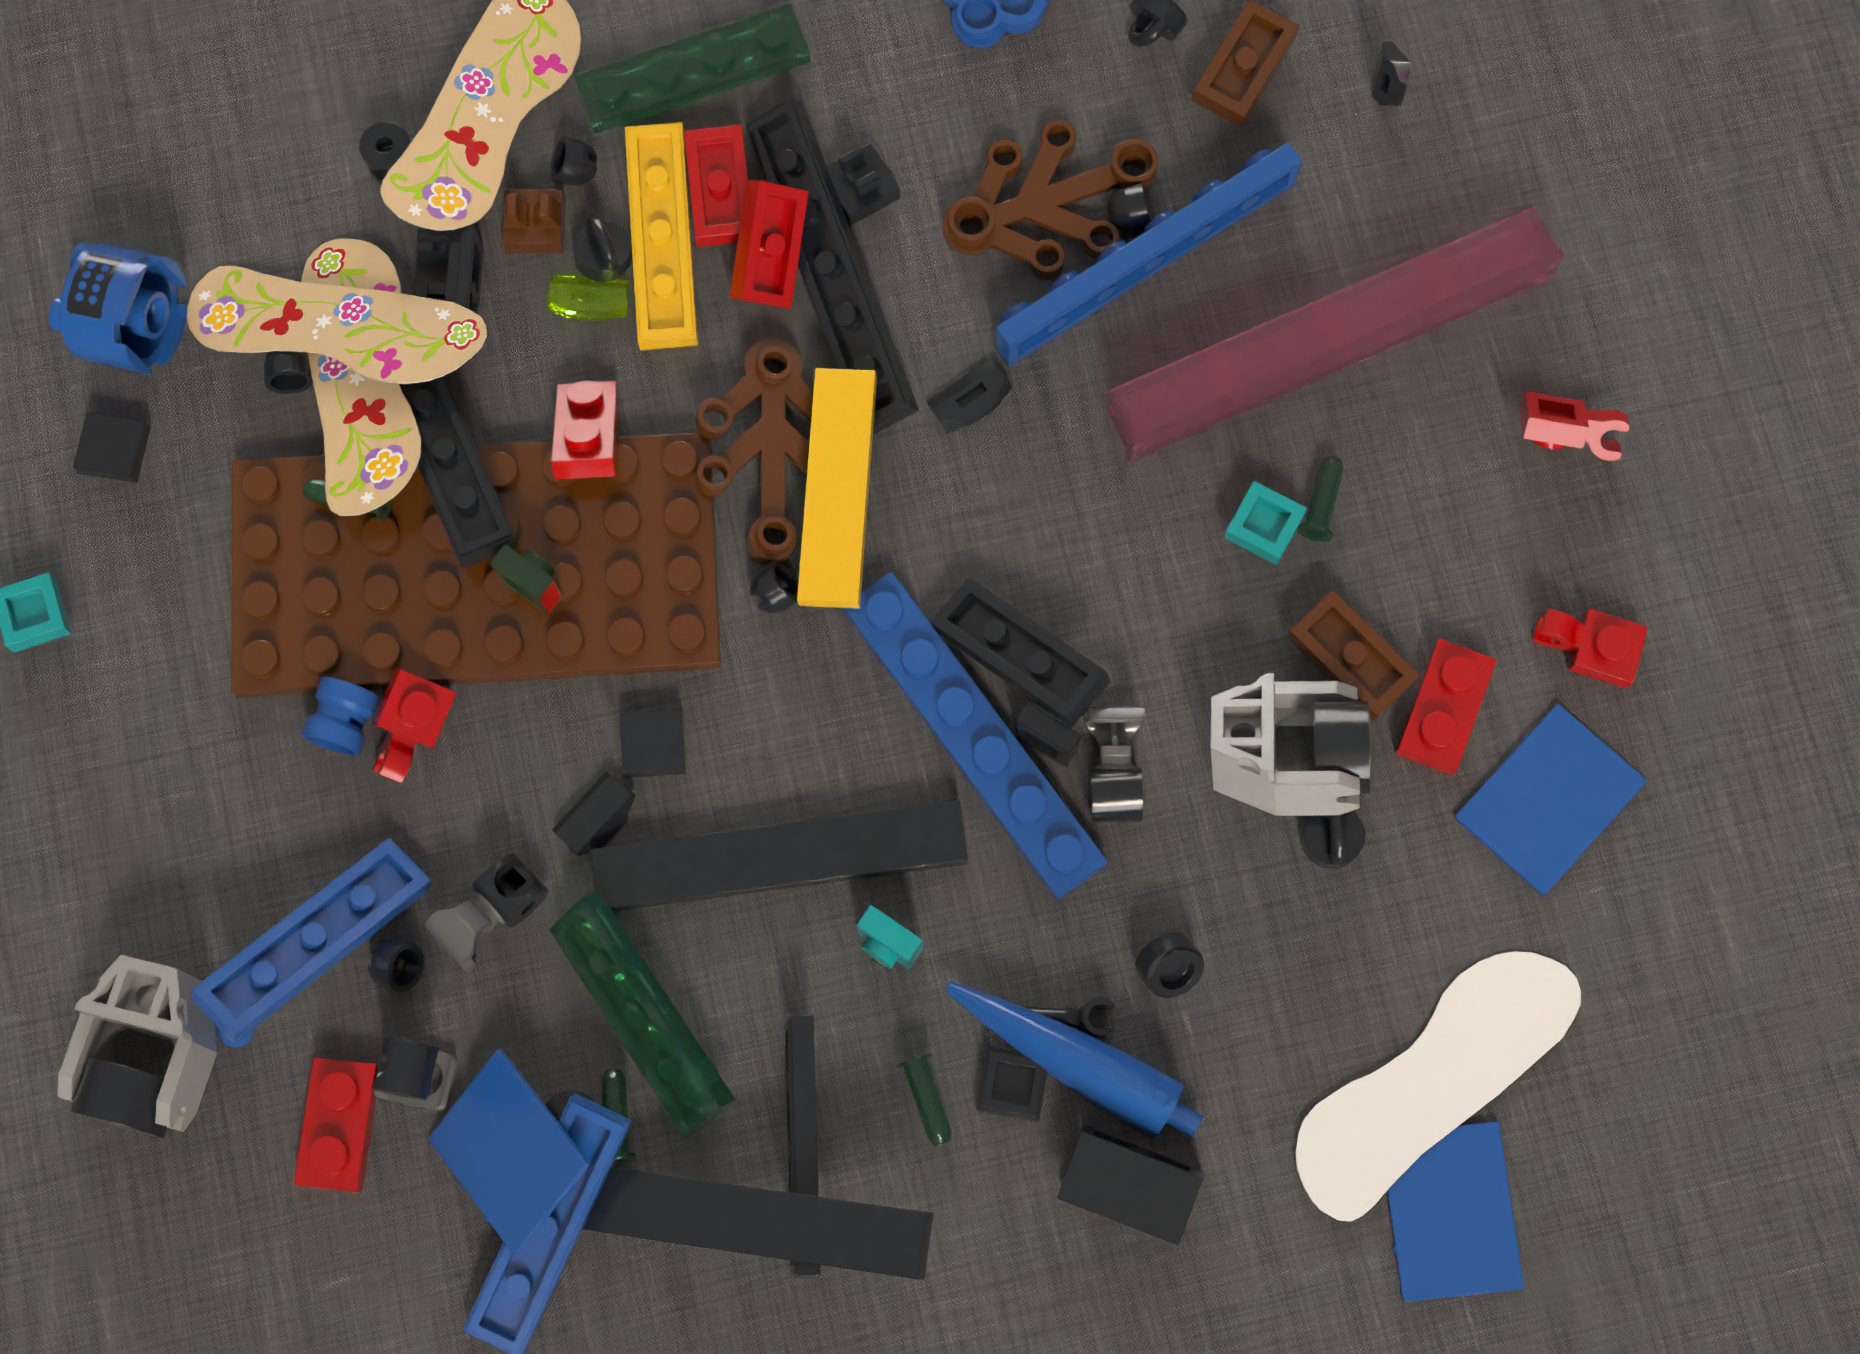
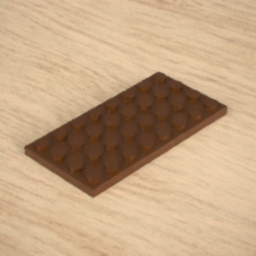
[231,433,721,698]

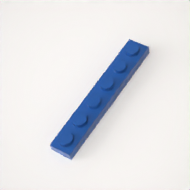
[995,142,1302,367]
[843,571,1108,902]

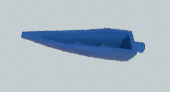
[945,981,1203,1140]

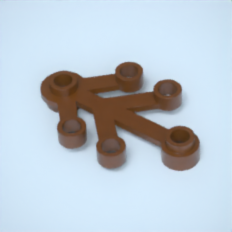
[942,120,1158,280]
[695,339,814,566]

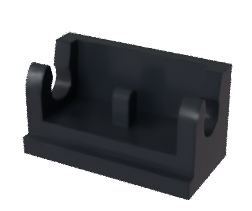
[414,225,484,358]
[1057,1124,1203,1246]

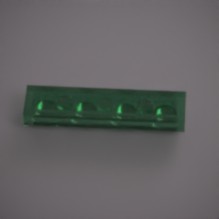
[573,3,811,135]
[549,891,736,1138]

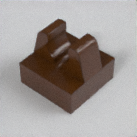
[502,189,566,253]

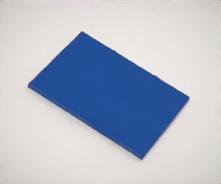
[1454,703,1648,897]
[428,1049,590,1256]
[1387,1121,1524,1302]

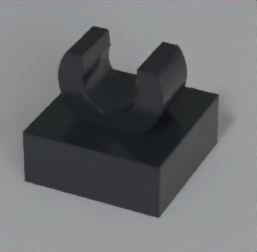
[827,143,900,226]

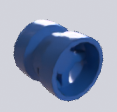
[300,677,380,757]

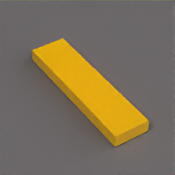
[625,122,699,350]
[797,368,877,609]

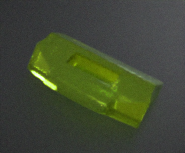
[547,275,629,321]

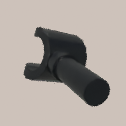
[1026,998,1115,1039]

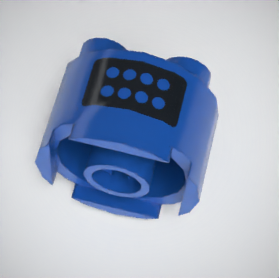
[49,243,187,374]

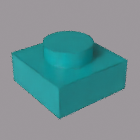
[1224,481,1307,566]
[0,572,72,653]
[856,905,923,970]

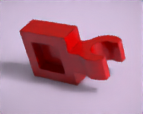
[1520,391,1630,461]
[1532,609,1648,689]
[372,668,457,783]

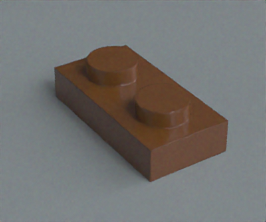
[1191,0,1300,127]
[1287,590,1421,722]

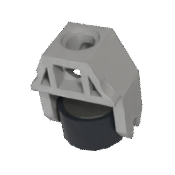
[1211,673,1371,816]
[57,955,217,1138]

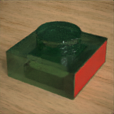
[490,544,563,615]

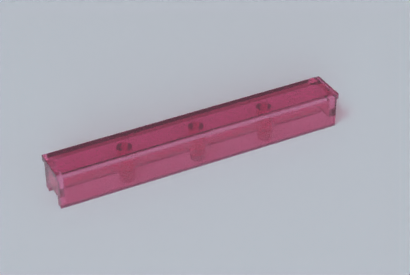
[1107,206,1565,462]

